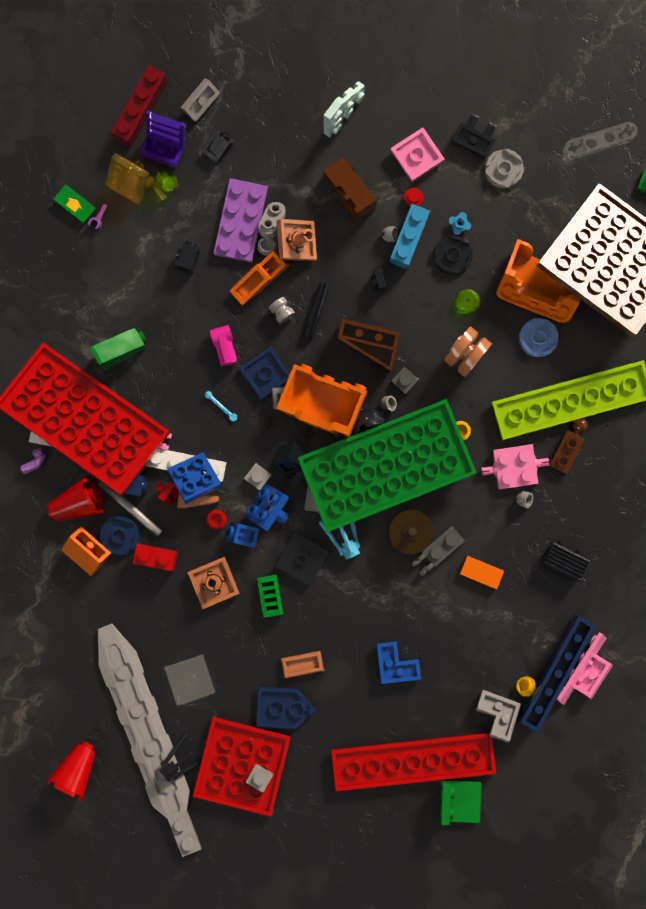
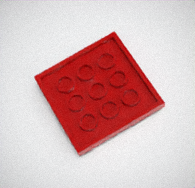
[193,717,291,816]

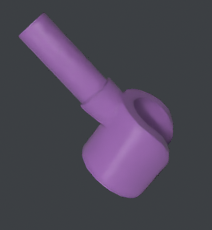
[88,204,108,230]

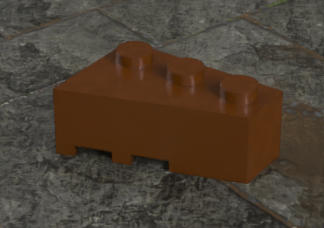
[338,319,400,371]

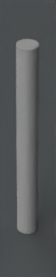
[98,481,162,537]

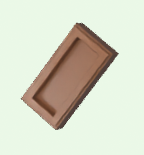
[281,651,324,678]

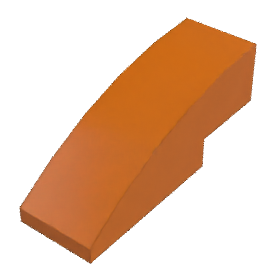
[230,251,290,305]

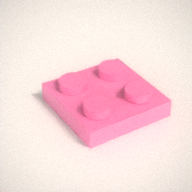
[390,127,445,182]

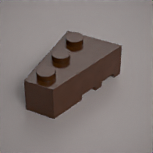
[323,157,377,223]

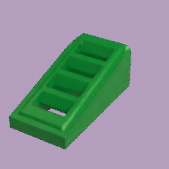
[257,575,284,618]

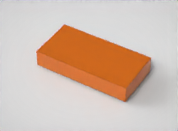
[460,556,504,589]

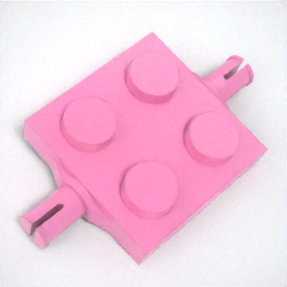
[481,444,549,489]

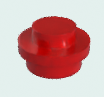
[404,188,424,207]
[207,510,227,529]

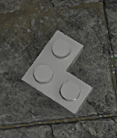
[476,690,521,743]

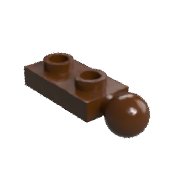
[549,418,588,474]

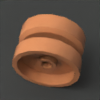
[443,326,492,377]

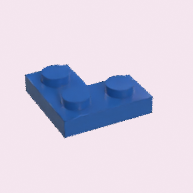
[377,641,421,684]

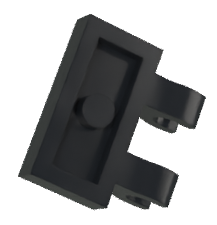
[451,113,496,159]

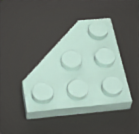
[324,81,365,138]

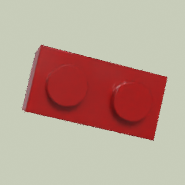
[133,544,178,571]

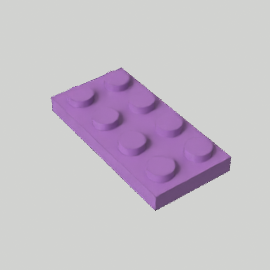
[214,178,268,263]

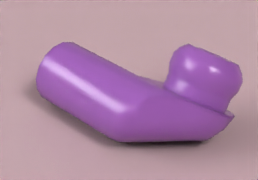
[21,448,46,474]

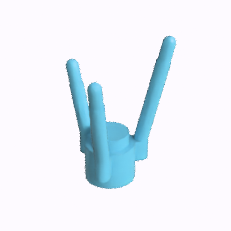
[319,521,360,559]

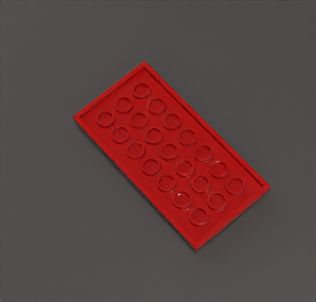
[0,343,170,496]

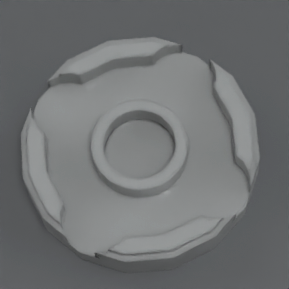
[485,149,524,188]

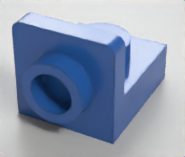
[226,522,259,548]

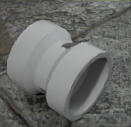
[268,297,295,324]

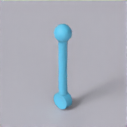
[205,391,237,421]

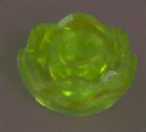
[155,172,178,192]
[455,289,480,314]

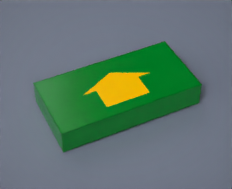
[54,184,97,225]

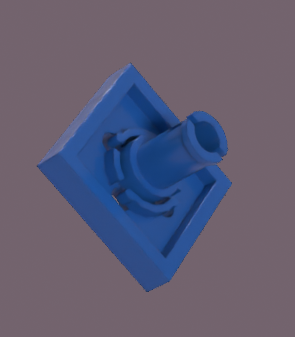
[167,452,222,504]
[245,484,289,531]

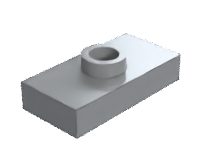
[180,78,220,122]

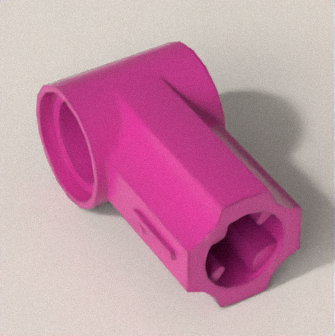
[210,325,237,367]

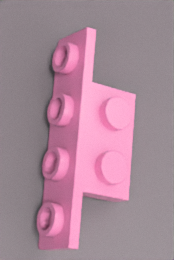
[556,632,613,705]

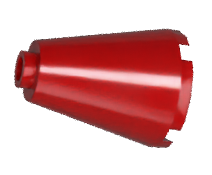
[47,476,105,521]
[46,741,96,801]

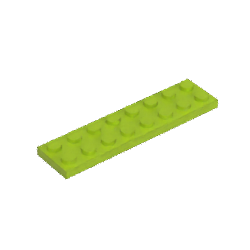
[491,360,646,440]

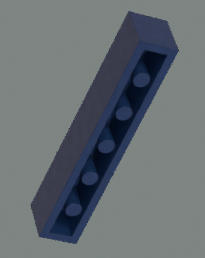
[517,615,596,732]

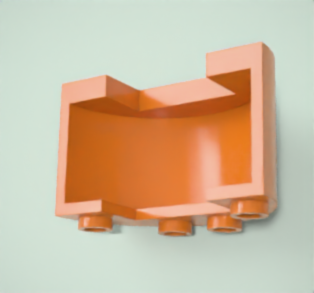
[276,364,367,437]

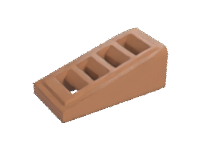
[177,493,220,509]

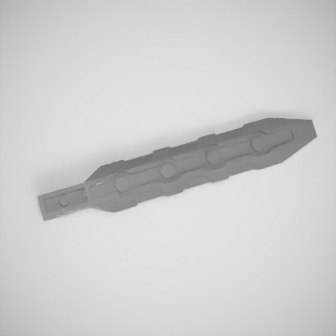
[98,624,202,857]

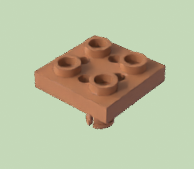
[277,219,317,261]
[187,557,240,609]

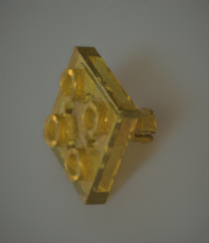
[105,153,149,205]

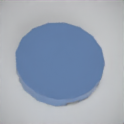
[519,318,558,357]

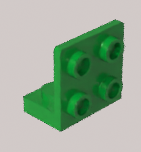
[439,780,481,825]

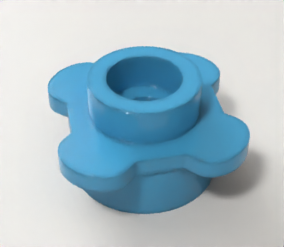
[449,212,471,235]

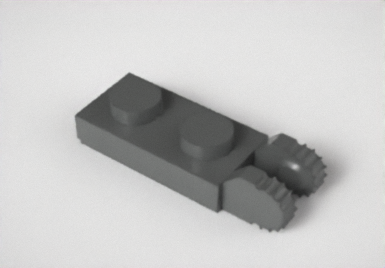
[411,526,465,576]

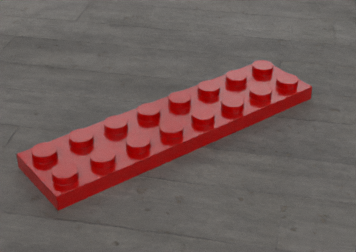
[331,732,496,791]

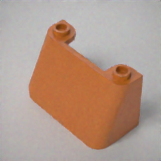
[497,239,581,323]

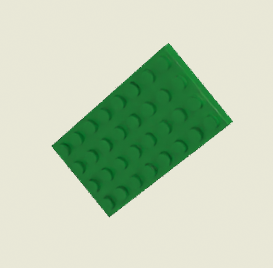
[298,399,477,533]

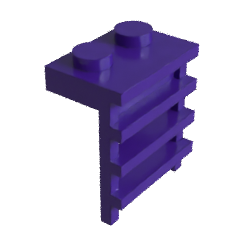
[139,110,186,169]

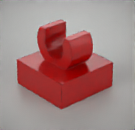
[156,481,179,506]

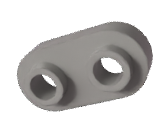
[259,202,286,238]

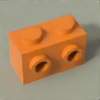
[61,527,111,576]

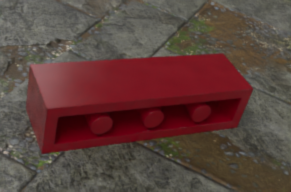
[111,65,168,148]

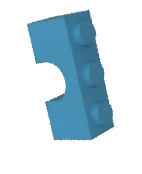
[389,204,430,270]

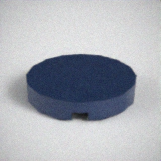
[99,516,140,556]

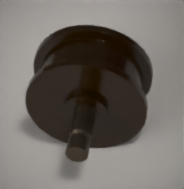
[388,510,433,554]

